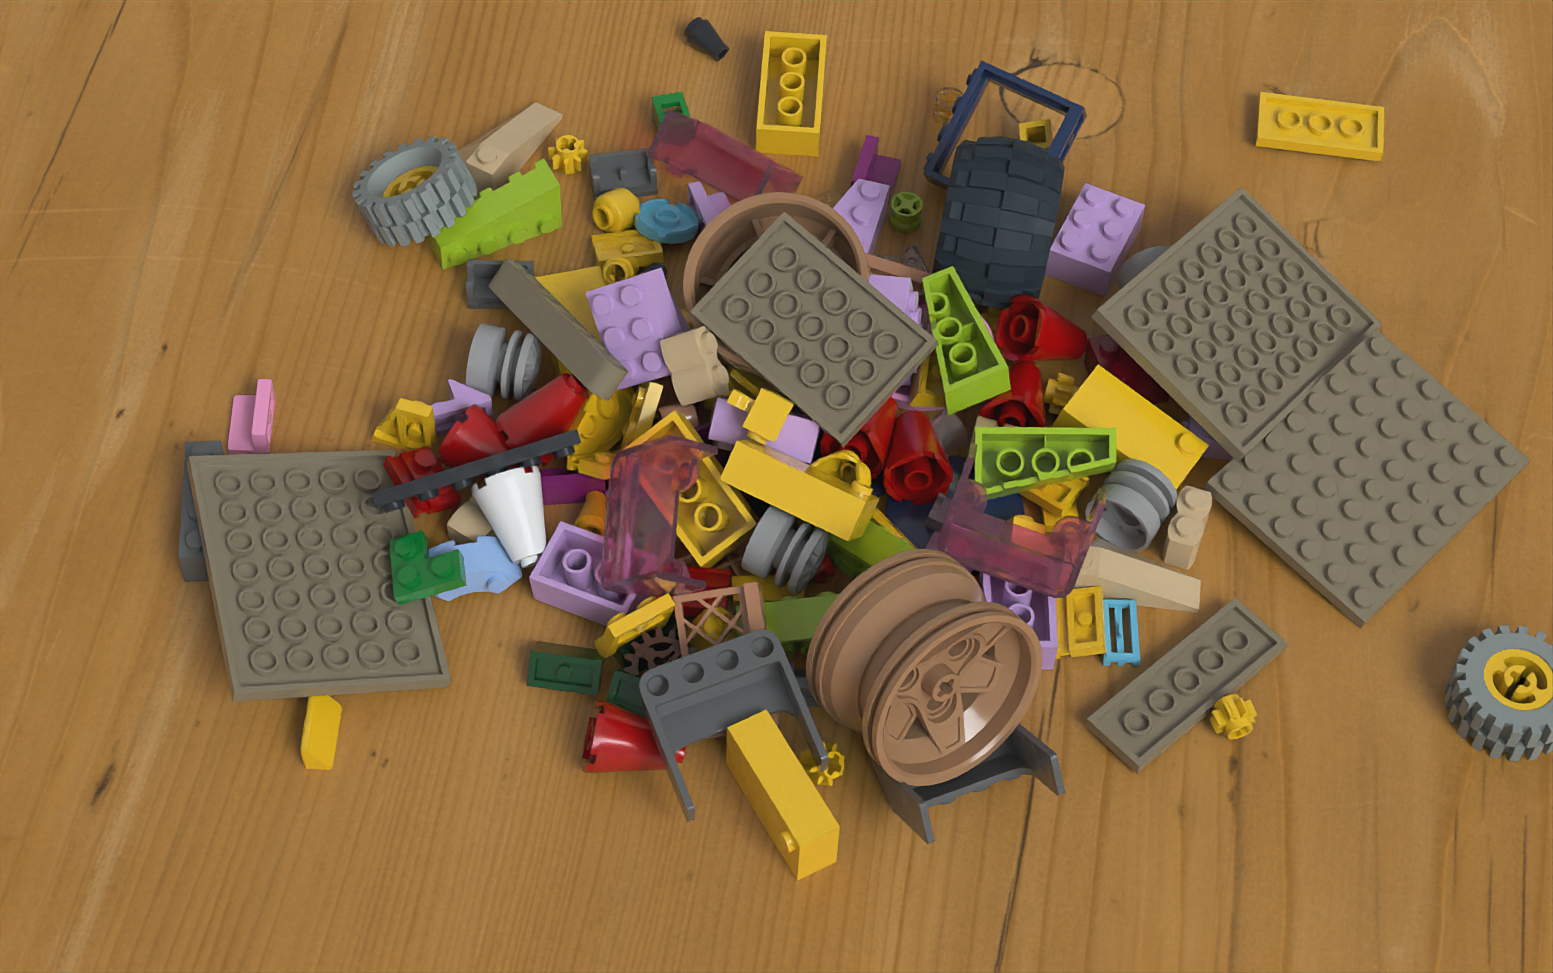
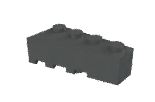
[178,441,224,582]

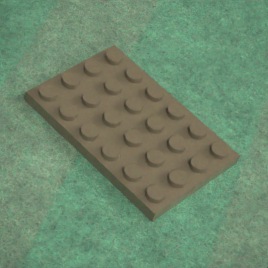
[690,212,939,447]

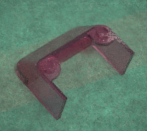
[646,109,803,202]
[600,435,718,596]
[937,443,1106,598]

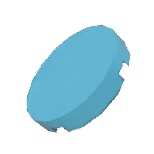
[634,199,699,244]

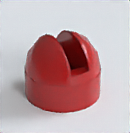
[812,553,835,584]

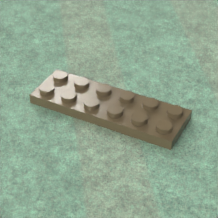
[1085,598,1287,774]

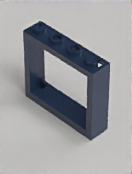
[923,60,1087,190]

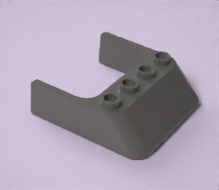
[639,629,829,822]
[870,724,1065,844]

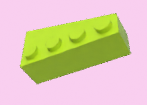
[974,427,1116,503]

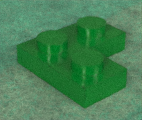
[389,530,467,605]

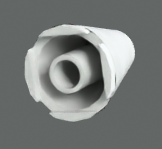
[471,466,547,568]

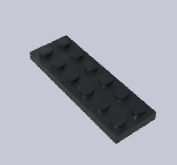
[371,429,581,513]

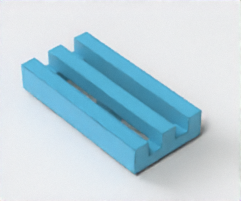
[1102,599,1140,667]

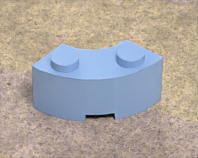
[429,536,522,601]

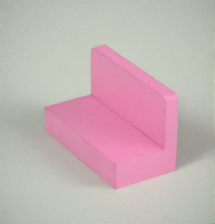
[227,379,276,454]

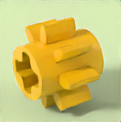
[548,135,588,175]
[1043,373,1080,415]
[1210,694,1257,740]
[800,741,845,786]

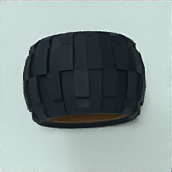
[932,136,1065,308]

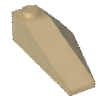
[458,102,562,193]
[1058,534,1201,613]

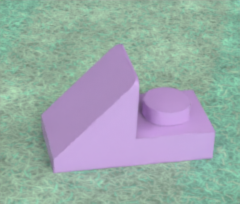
[430,379,493,436]

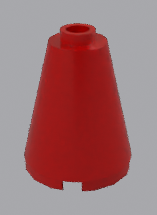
[995,295,1088,362]
[979,362,1046,427]
[495,373,589,467]
[820,396,898,479]
[437,404,532,481]
[883,410,953,505]
[582,699,686,773]

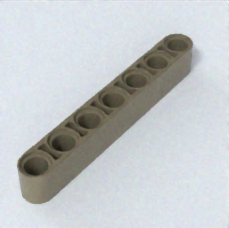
[488,258,628,401]

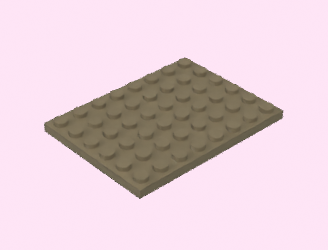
[1091,187,1382,462]
[1203,329,1530,629]
[187,450,451,702]

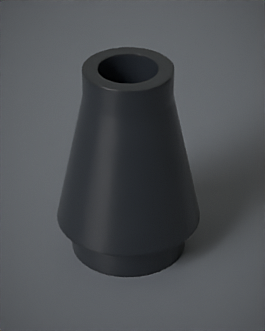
[684,17,729,61]

